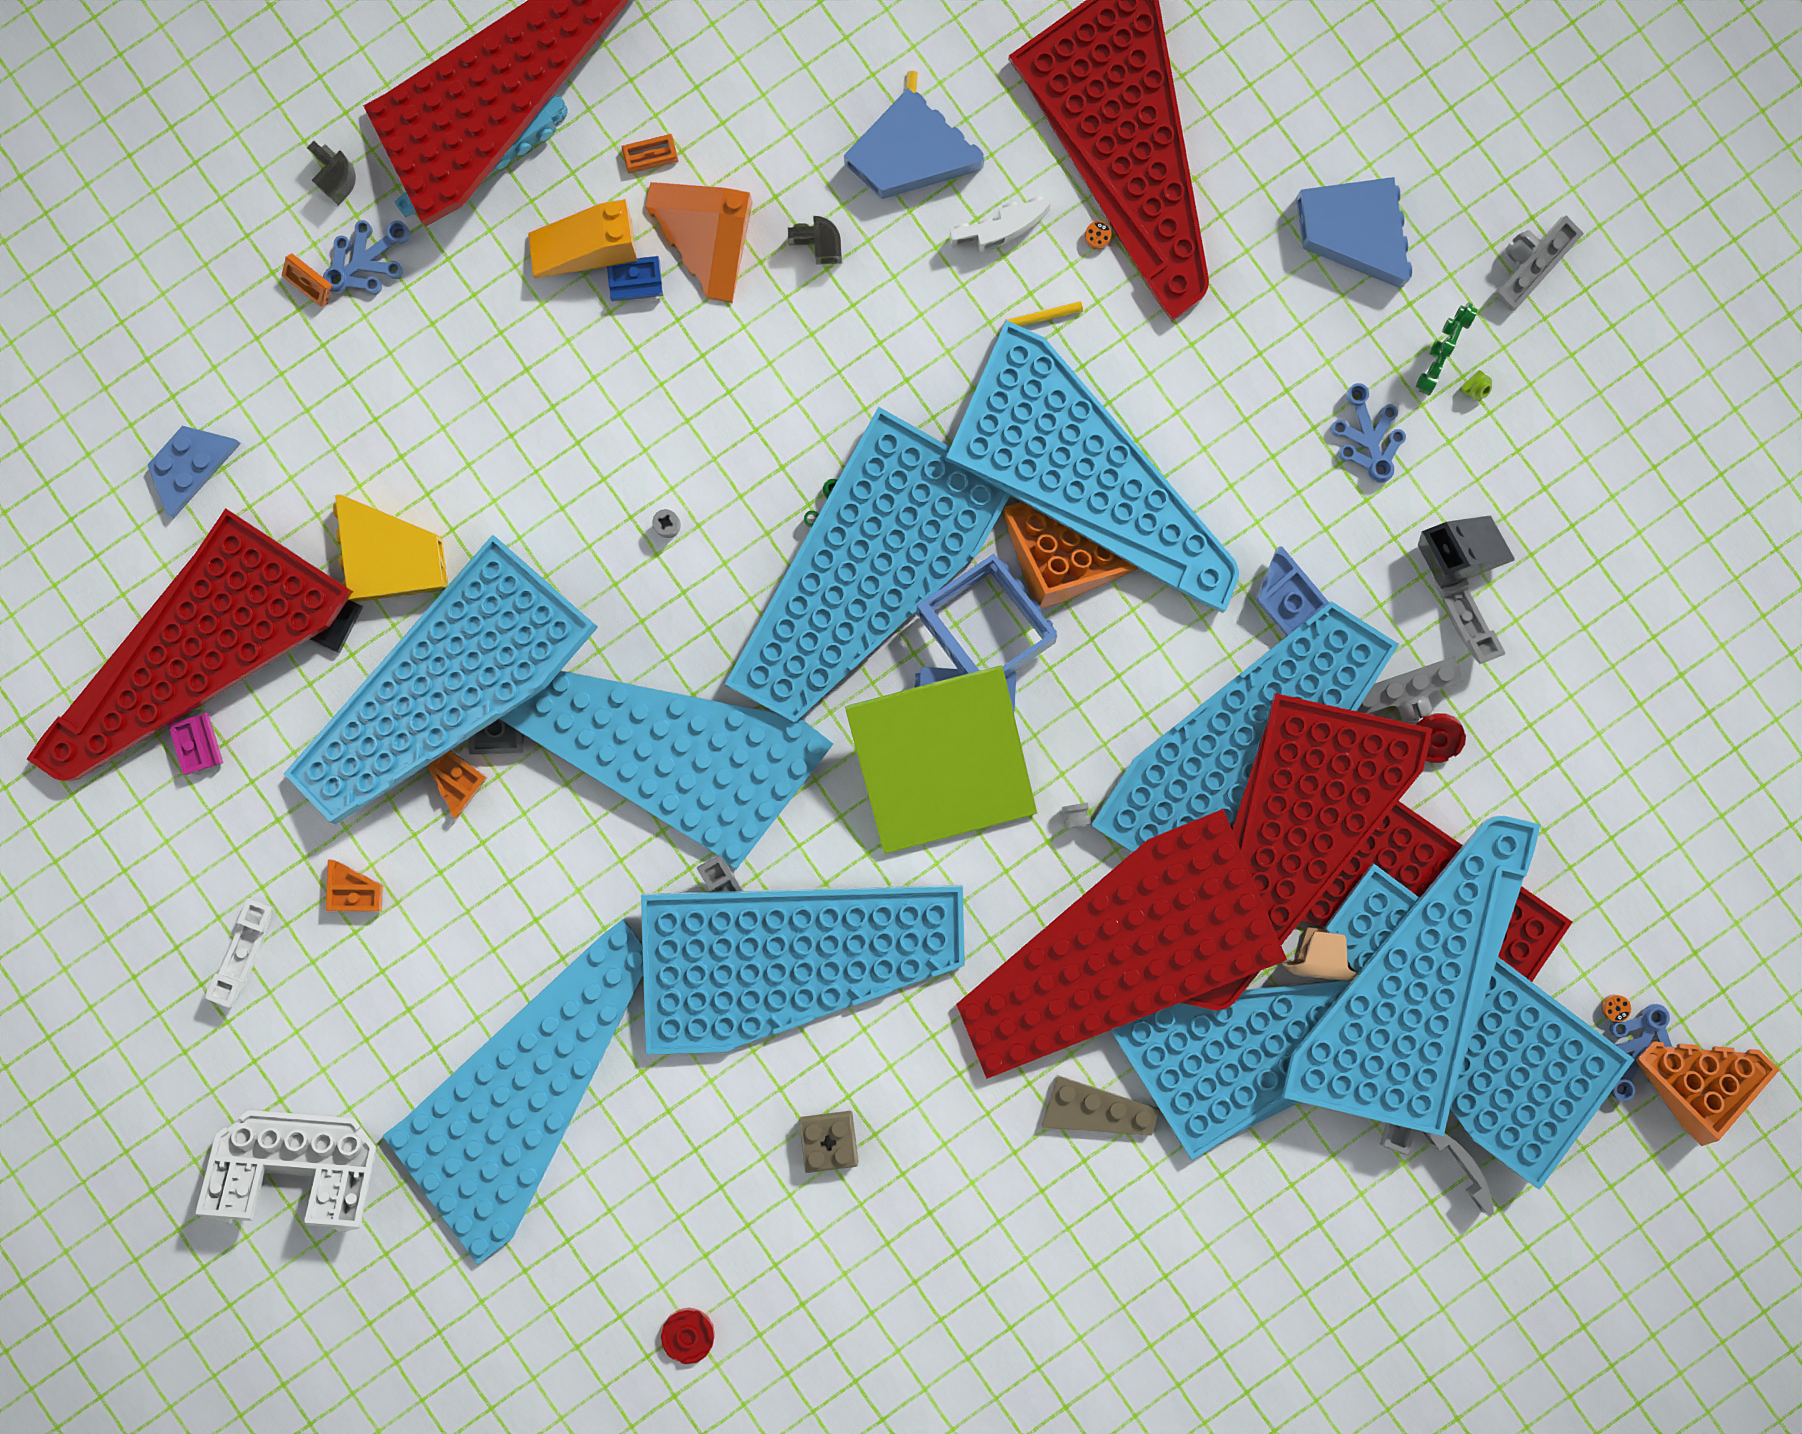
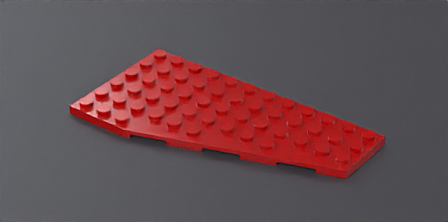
[956,809,1287,1079]

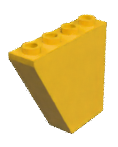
[333,494,448,602]

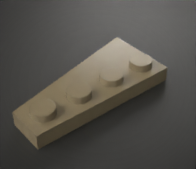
[1041,1075,1160,1135]

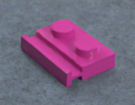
[168,713,223,775]

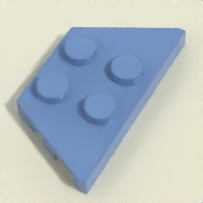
[148,426,241,518]
[1256,546,1329,636]

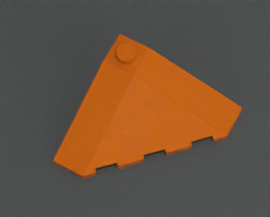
[645,182,752,303]
[1002,502,1138,609]
[1636,1042,1779,1146]

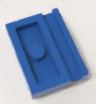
[607,256,663,302]

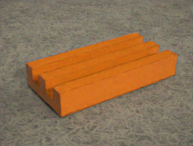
[621,134,679,174]
[281,253,332,307]

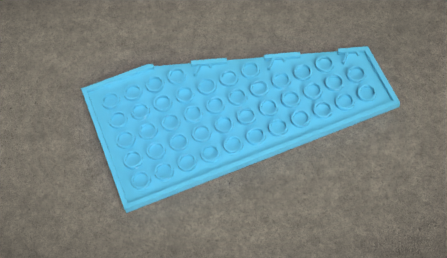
[725,407,1010,723]
[284,535,598,825]
[1091,601,1399,852]
[1324,863,1635,1190]

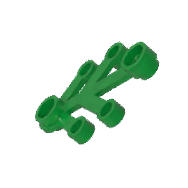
[1416,302,1478,396]

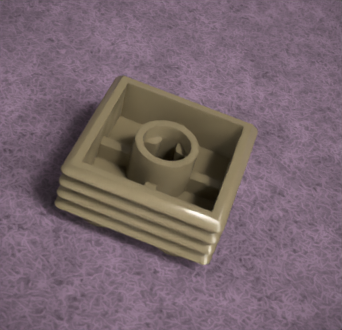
[799,1111,858,1173]

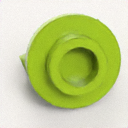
[1459,370,1492,400]

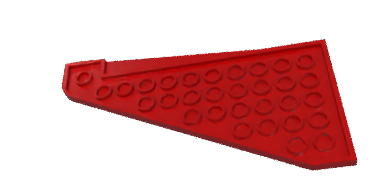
[363,0,629,227]
[1008,0,1209,321]
[27,508,353,781]
[1180,693,1433,1010]

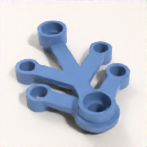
[323,220,410,294]
[1330,383,1406,483]
[1610,1004,1673,1101]

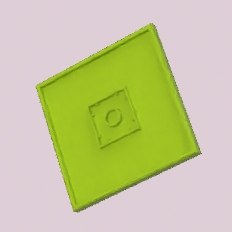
[845,665,1037,854]

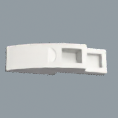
[950,197,1051,252]

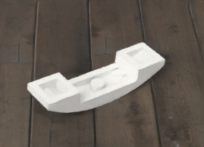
[204,898,273,1008]

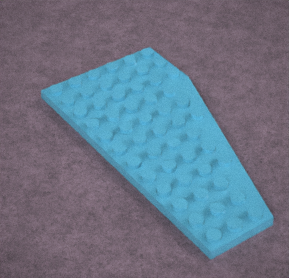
[641,885,965,1055]

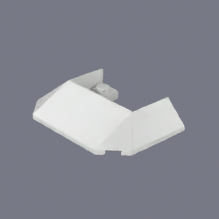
[195,1110,377,1233]

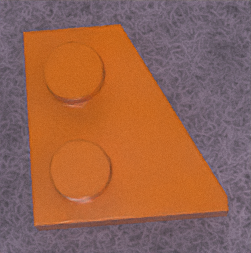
[427,750,488,818]
[326,860,383,911]

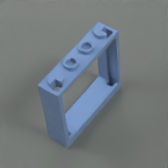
[916,554,1057,678]

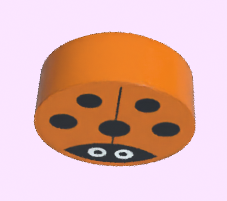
[1085,221,1112,249]
[1601,994,1631,1022]

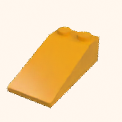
[528,199,637,279]

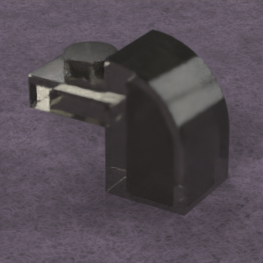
[307,140,356,206]
[788,216,842,265]

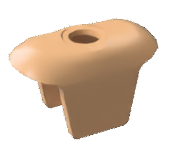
[1283,927,1358,981]

